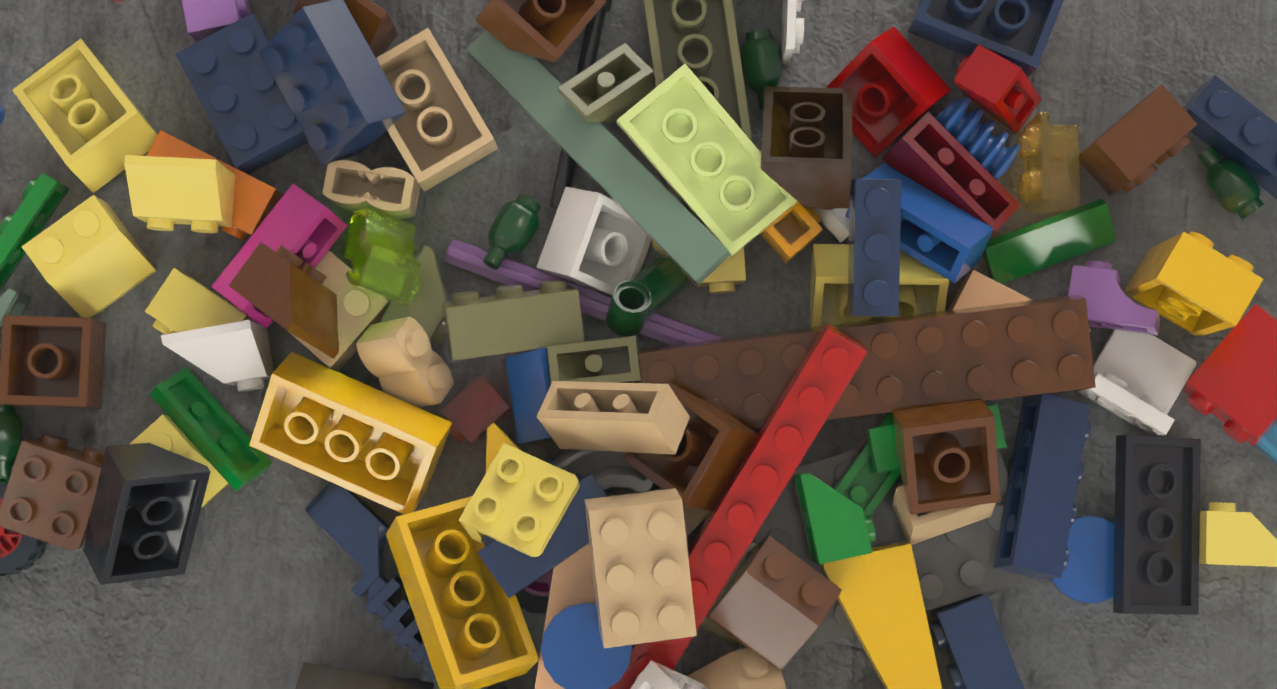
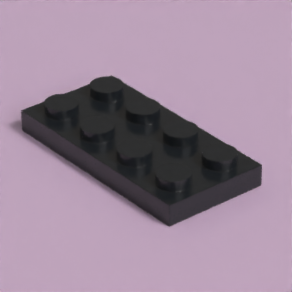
[1113,435,1201,615]

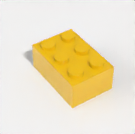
[1123,231,1263,337]

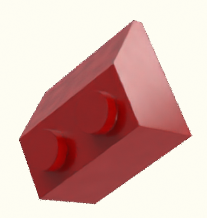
[826,26,951,158]

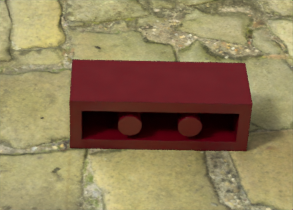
[882,112,1021,235]

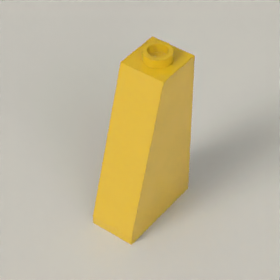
[819,541,942,689]

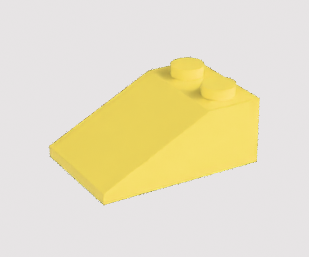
[12,38,158,193]

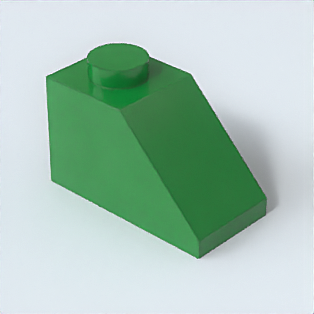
[793,473,876,564]

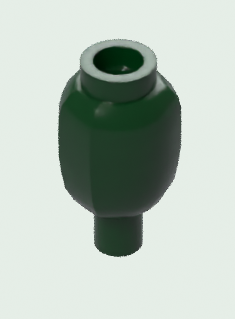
[741,29,782,110]
[1198,146,1264,220]
[483,194,541,270]
[0,405,24,484]

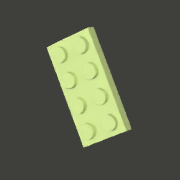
[617,64,798,257]

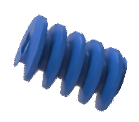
[936,95,1021,180]

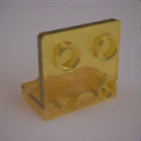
[1017,112,1080,213]

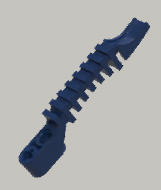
[304,482,508,689]

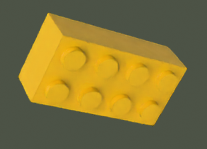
[249,352,452,515]
[386,496,539,689]

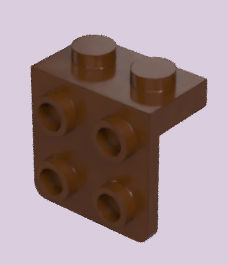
[0,433,105,550]

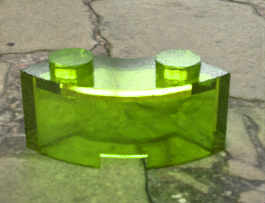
[344,207,421,305]

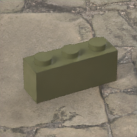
[442,279,584,361]

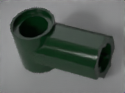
[606,257,686,337]

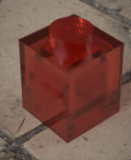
[441,375,513,444]

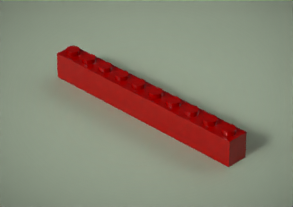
[609,322,868,689]

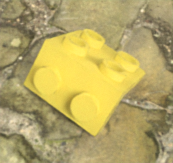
[459,443,580,557]

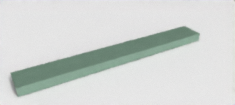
[466,30,730,285]

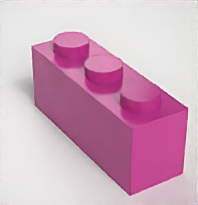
[211,183,348,329]

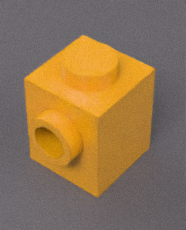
[760,202,823,264]

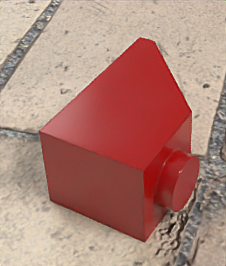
[954,44,1041,134]

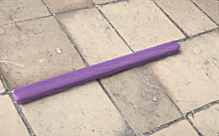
[445,239,724,345]

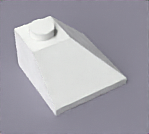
[161,320,274,392]

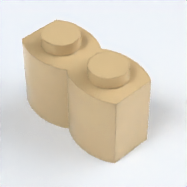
[322,160,420,219]
[356,316,454,408]

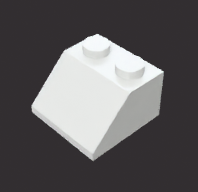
[536,187,652,296]

